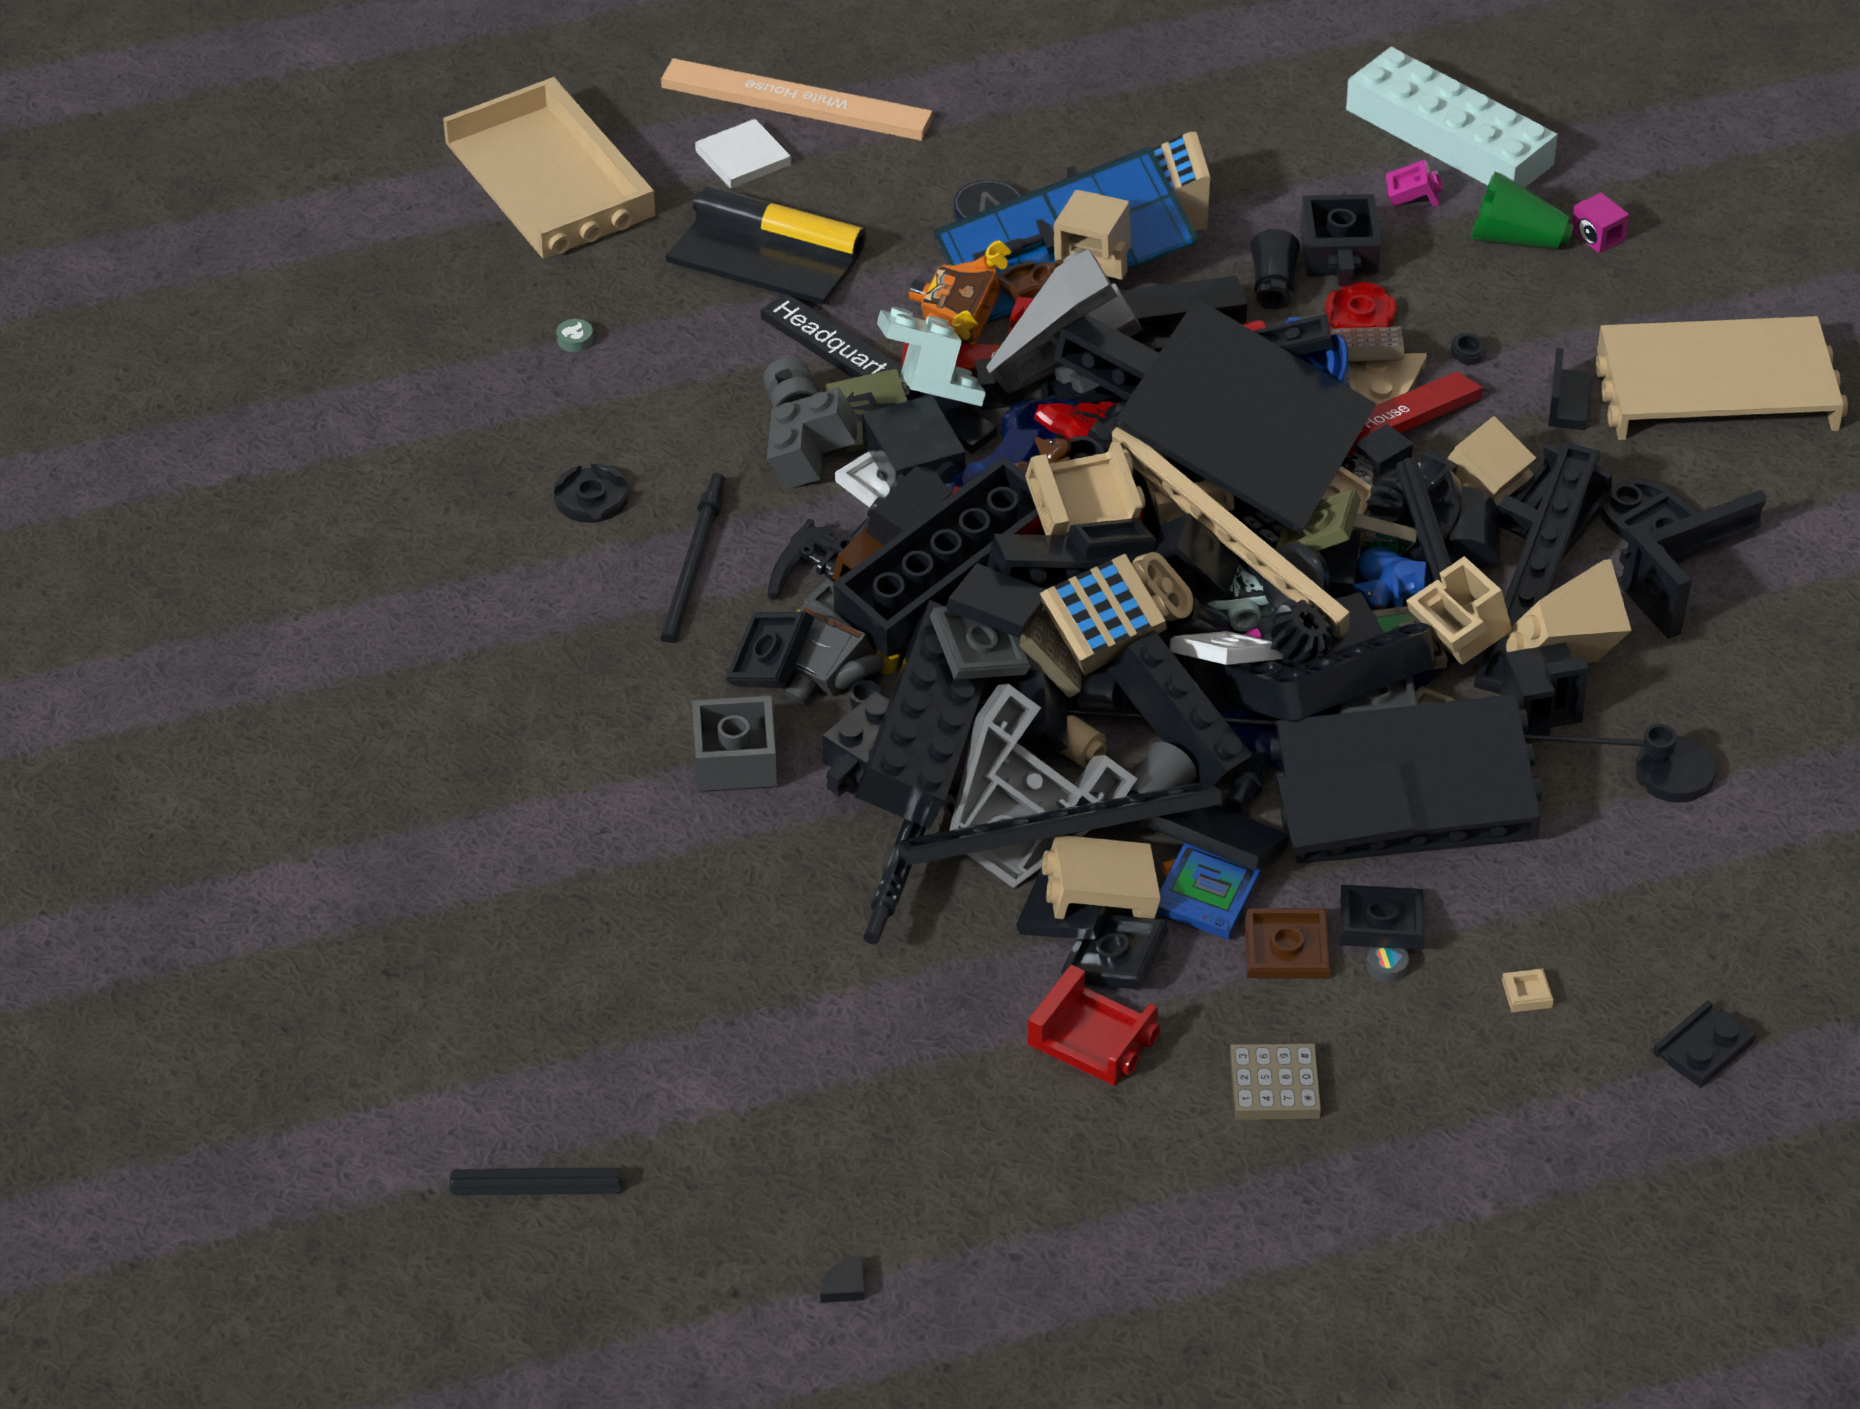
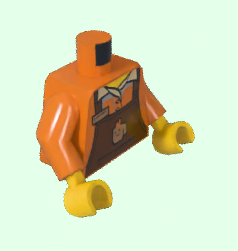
[909,240,1011,344]

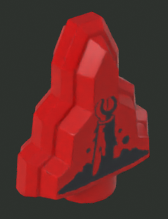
[1034,401,1119,441]

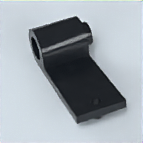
[1171,596,1232,712]

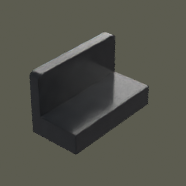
[1548,348,1590,430]

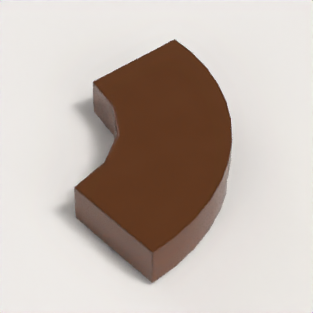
[997,260,1064,302]

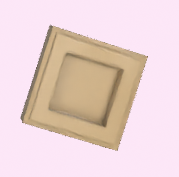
[1502,968,1554,1012]

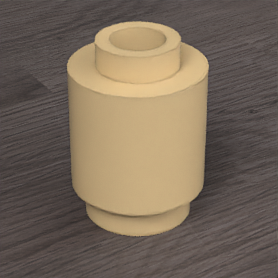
[1059,715,1107,768]

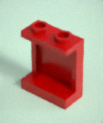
[1027,965,1161,1086]

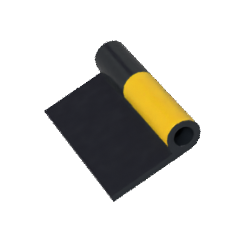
[666,186,866,305]

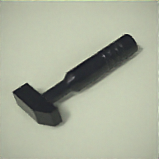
[972,219,1054,261]

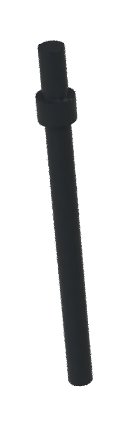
[660,473,726,643]

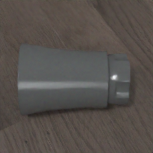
[1124,742,1197,831]

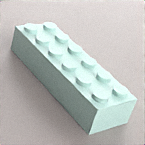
[1346,47,1558,188]

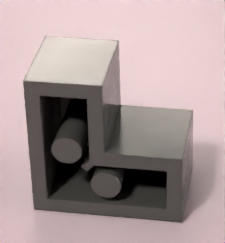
[767,387,858,488]

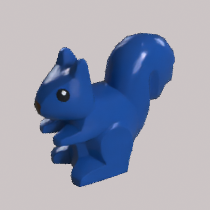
[1354,547,1430,610]

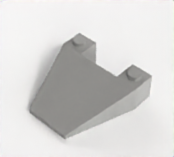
[986,248,1143,394]
[949,684,1137,888]

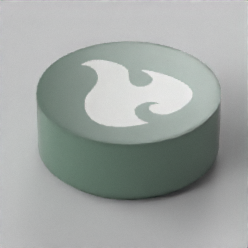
[556,319,593,352]

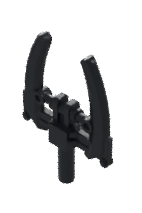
[768,516,870,600]

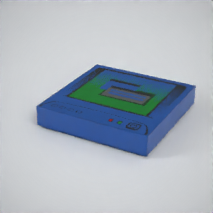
[1156,843,1261,940]

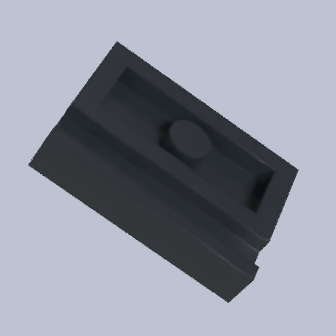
[1653,1000,1756,1088]

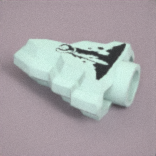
[1208,564,1275,631]

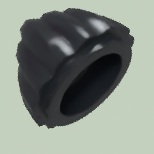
[1451,333,1486,365]

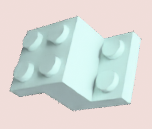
[877,307,986,406]

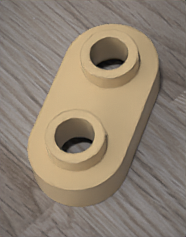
[1132,552,1193,621]

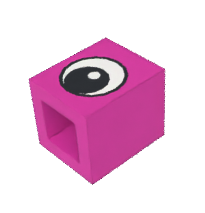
[1572,192,1630,253]

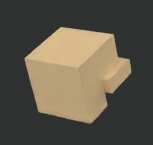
[1054,189,1131,280]
[1447,416,1536,508]
[1406,556,1512,665]

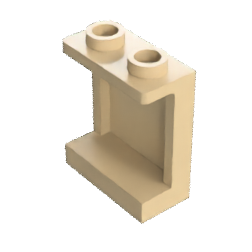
[1025,441,1145,536]
[1042,835,1161,919]

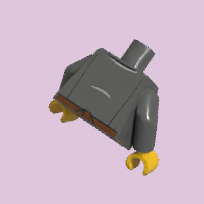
[785,605,900,705]

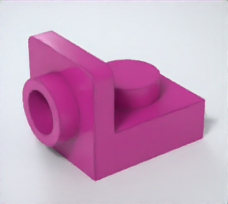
[1386,160,1443,207]

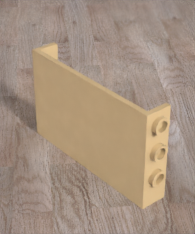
[443,77,656,259]
[1596,316,1848,440]

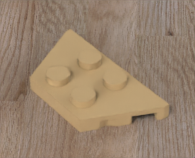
[1348,353,1427,405]

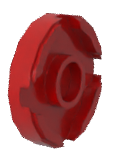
[1325,282,1397,328]

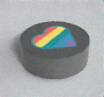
[1366,947,1409,982]

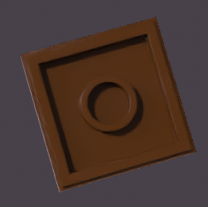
[1244,908,1331,979]

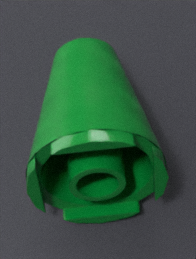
[1470,171,1574,249]

